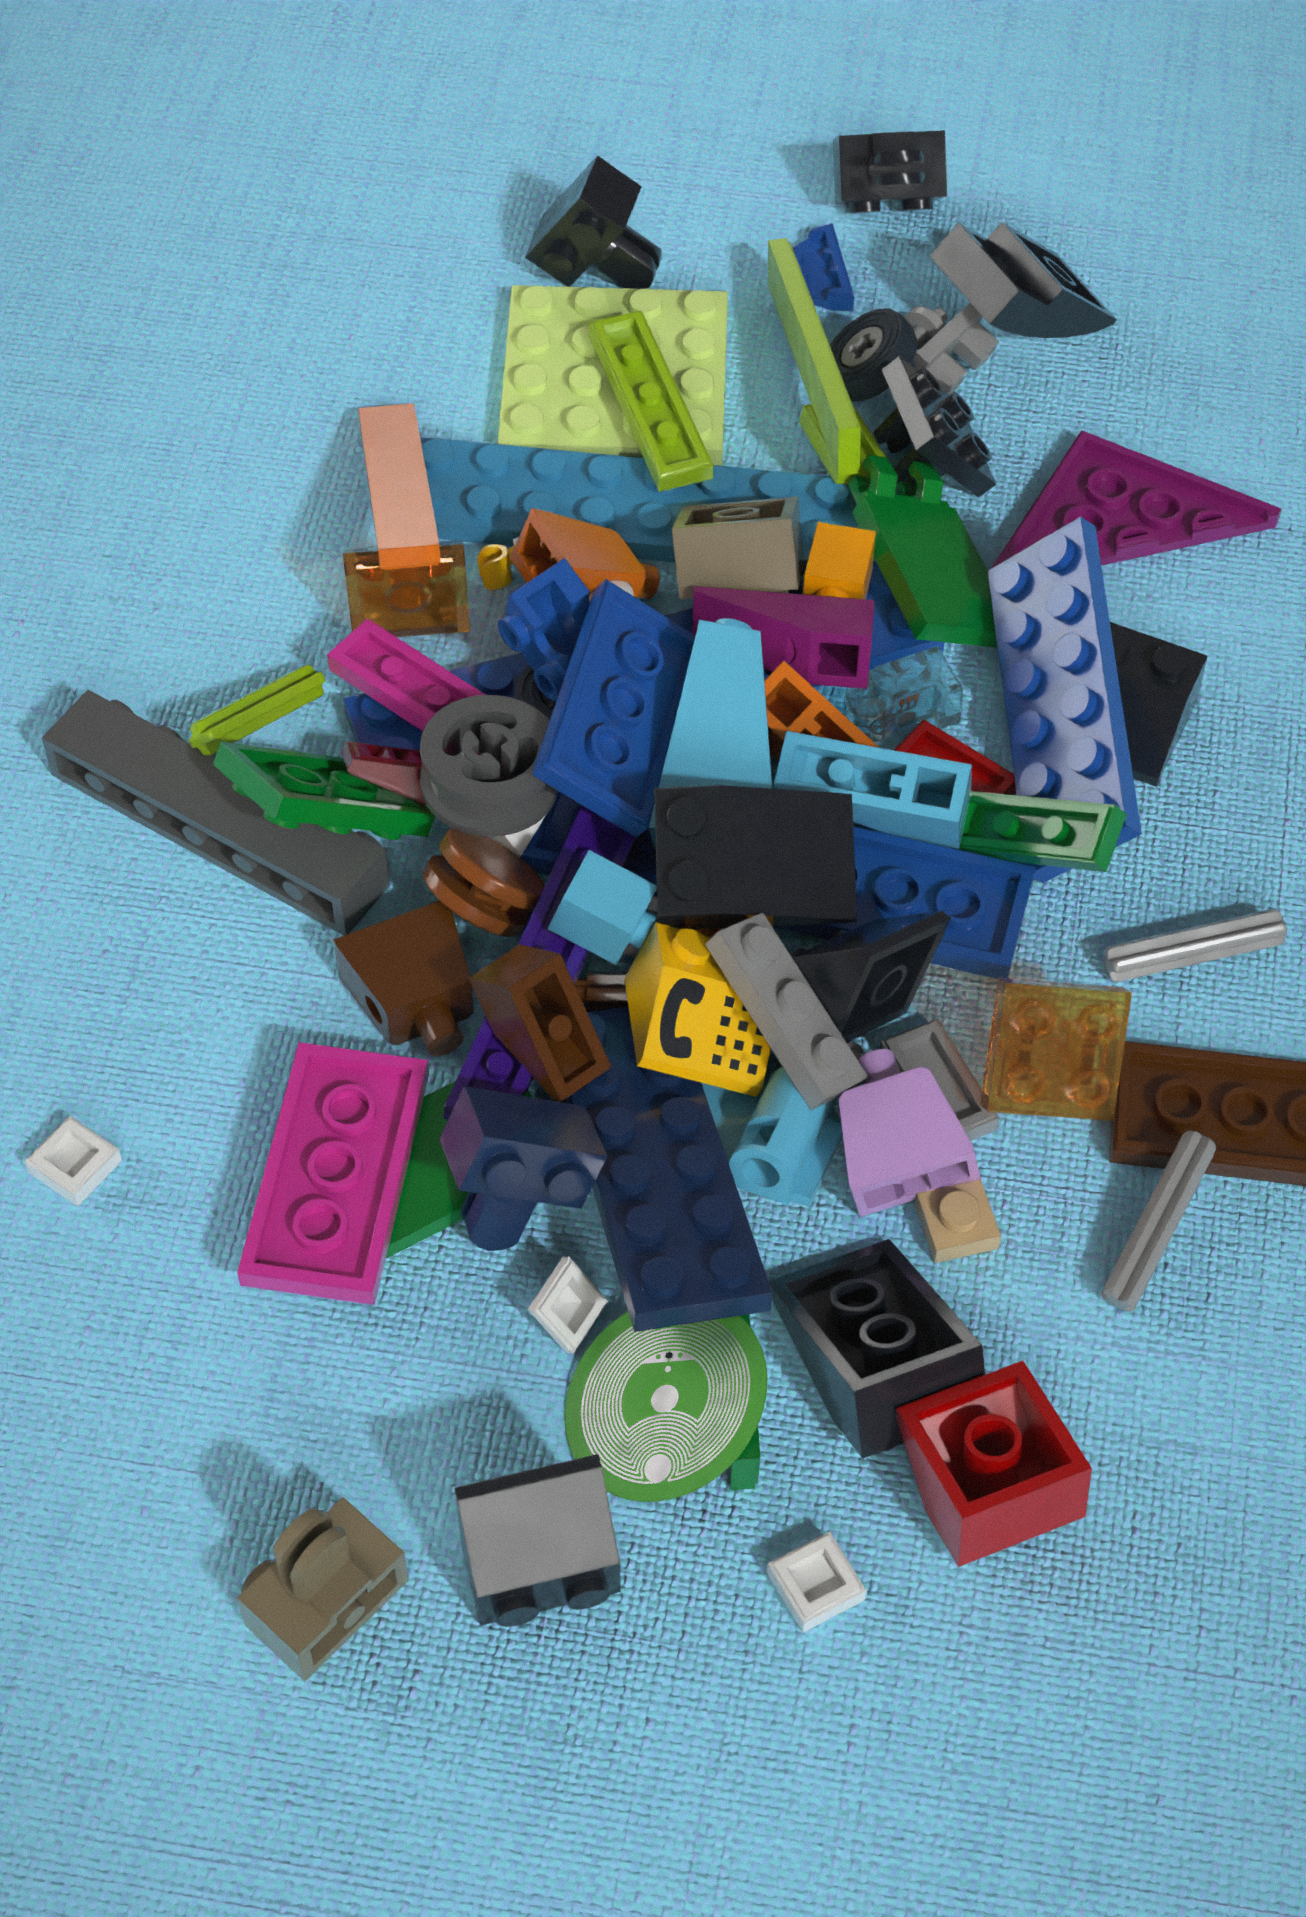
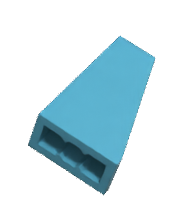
[649,618,772,849]

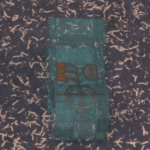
[845,646,963,742]

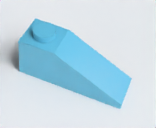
[773,731,972,849]

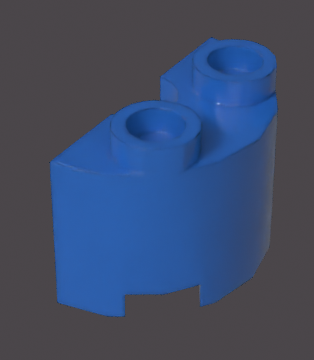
[498,558,590,701]

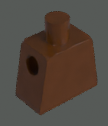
[333,901,474,1056]

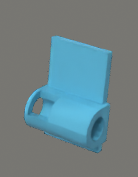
[702,1067,843,1207]

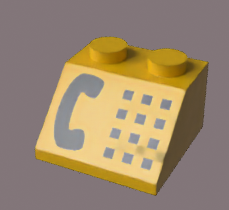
[624,922,771,1097]

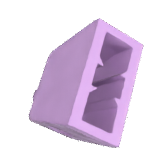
[838,1049,981,1217]

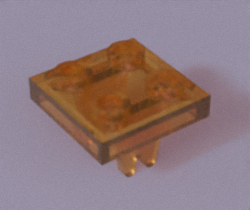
[980,977,1132,1121]

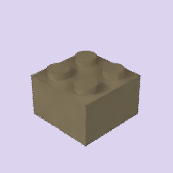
[672,497,805,599]

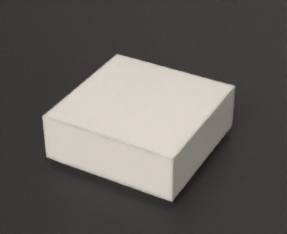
[25,1115,122,1207]
[767,1531,866,1633]

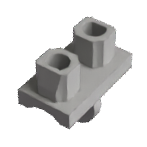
[904,303,999,395]

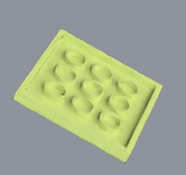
[497,285,728,466]

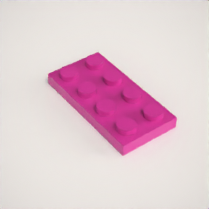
[237,1042,429,1305]

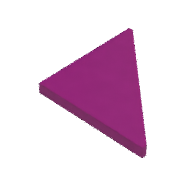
[991,430,1282,569]

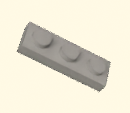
[705,913,869,1110]

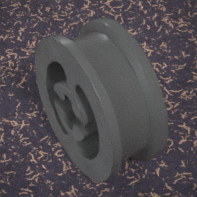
[420,695,558,837]

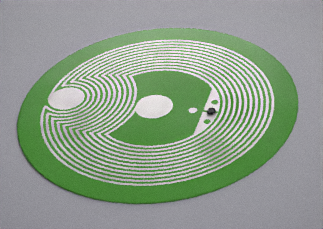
[565,1312,768,1502]

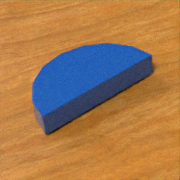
[793,223,854,311]

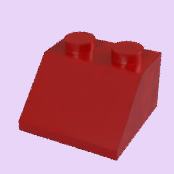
[896,1360,1092,1567]

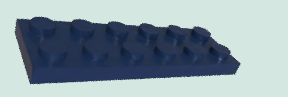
[566,1007,772,1332]

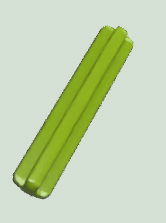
[188,665,326,756]

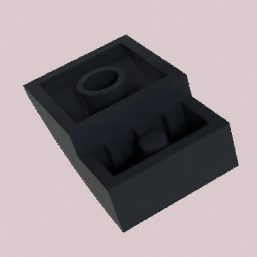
[930,222,1117,338]

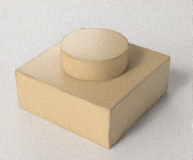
[915,1179,1001,1263]

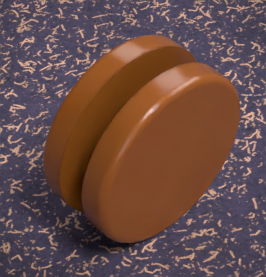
[422,828,545,937]

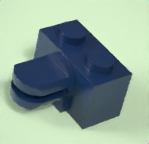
[439,1086,607,1251]

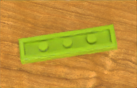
[589,310,713,492]

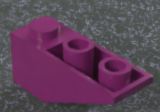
[692,586,875,689]

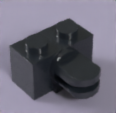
[833,130,947,214]
[525,155,662,289]

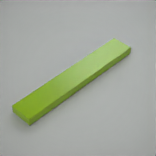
[768,238,861,476]

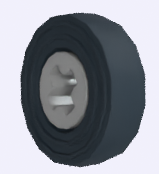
[830,308,918,402]

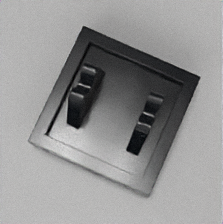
[873,356,996,497]

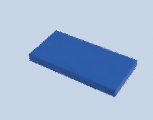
[531,579,695,837]

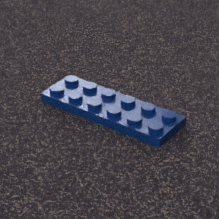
[988,517,1142,883]

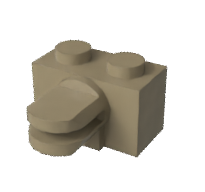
[237,1497,409,1682]

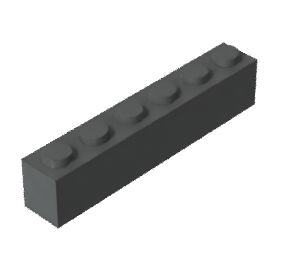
[42,690,390,935]

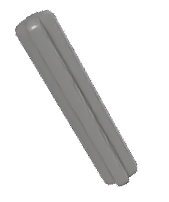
[1103,909,1287,982]
[1102,1130,1216,1312]

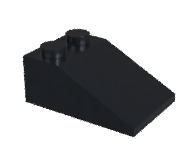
[654,785,857,930]
[769,1239,985,1459]

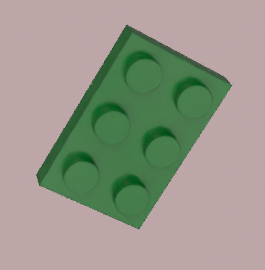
[213,742,435,840]

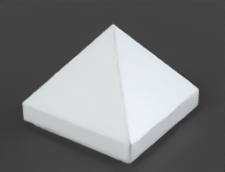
[527,1256,608,1354]

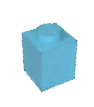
[548,850,657,965]

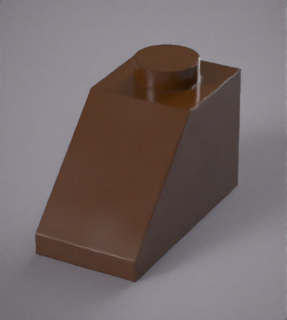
[468,944,612,1102]

